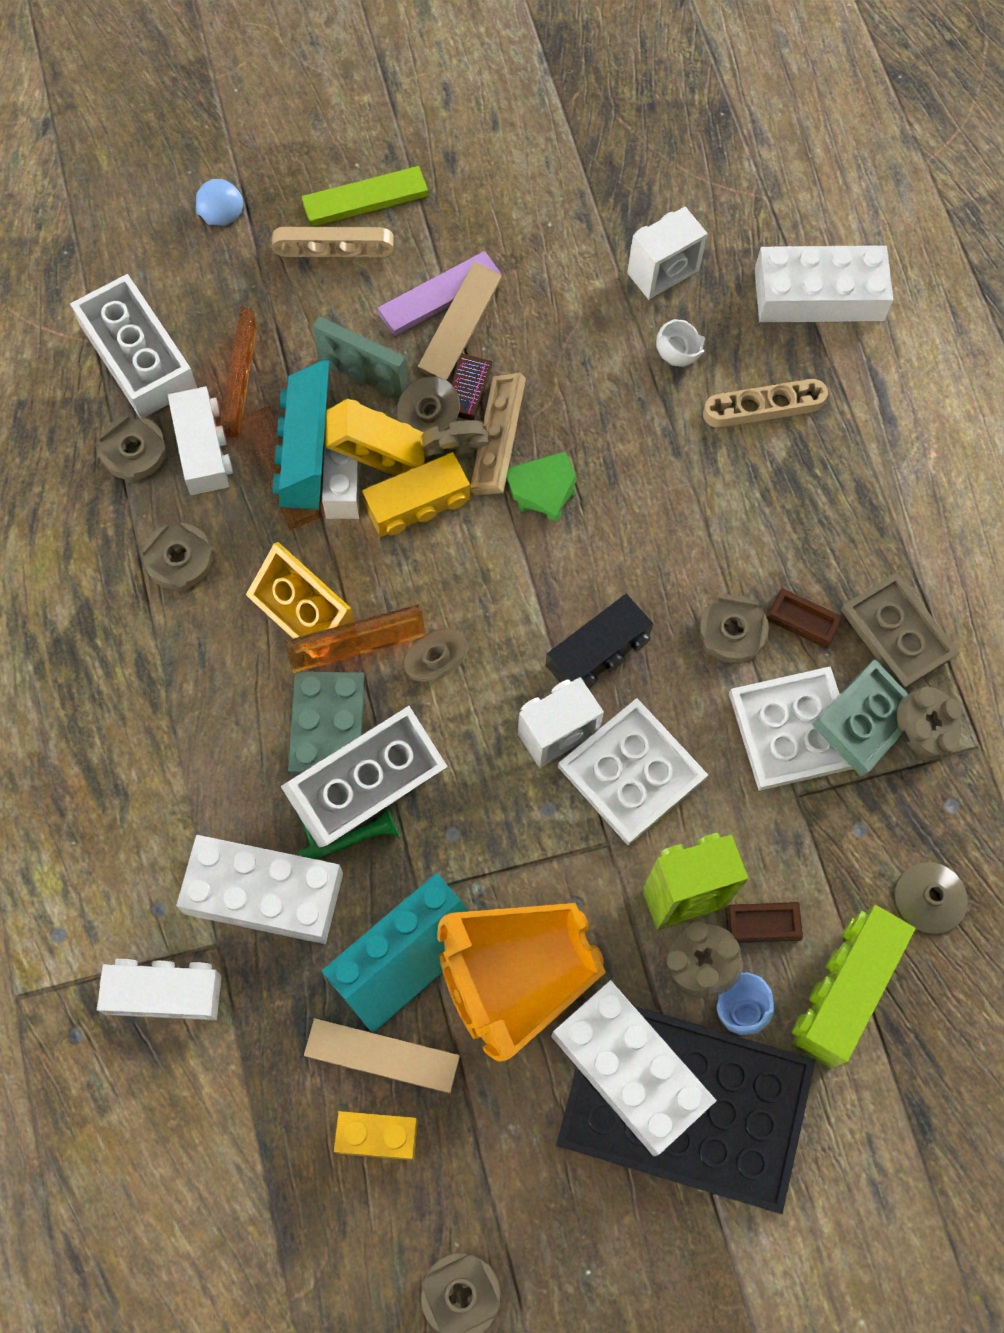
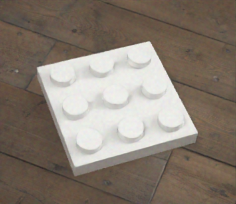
[729,666,853,791]
[557,698,708,846]

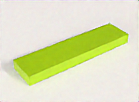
[301,166,428,227]

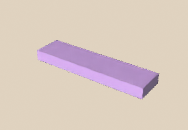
[378,251,501,337]

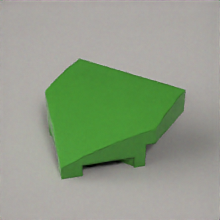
[506,452,577,521]

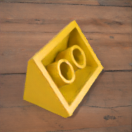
[246,542,355,660]

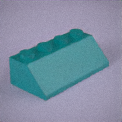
[273,360,329,510]
[322,873,469,1033]

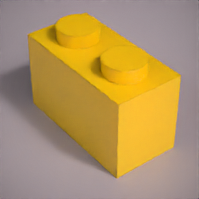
[334,1111,418,1160]

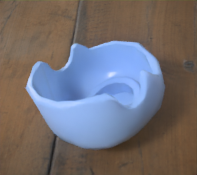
[196,179,243,226]
[717,972,774,1035]

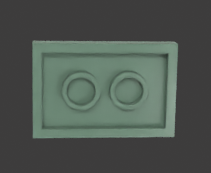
[312,316,408,399]
[812,659,909,776]
[288,671,365,775]

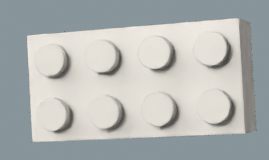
[754,246,894,322]
[70,274,197,417]
[281,706,448,848]
[176,835,343,944]
[551,980,717,1156]

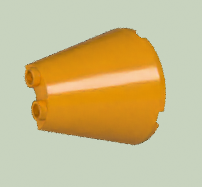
[437,903,606,1061]

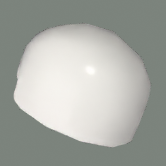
[656,319,705,367]

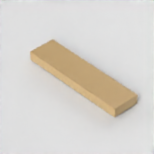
[417,261,502,381]
[470,373,526,496]
[304,1018,460,1094]

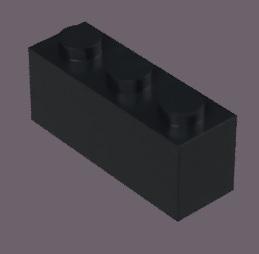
[545,593,653,689]

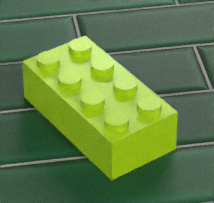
[642,833,749,930]
[791,905,916,1069]

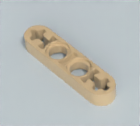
[272,227,394,257]
[703,379,828,428]

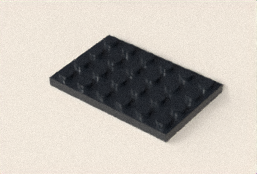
[556,1006,816,1214]

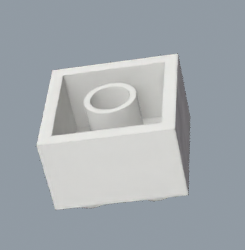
[627,207,708,300]
[518,677,604,768]

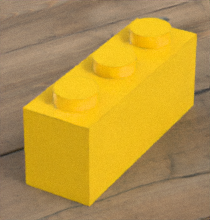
[325,398,425,476]
[362,452,470,538]

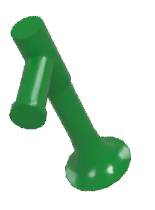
[298,806,400,860]

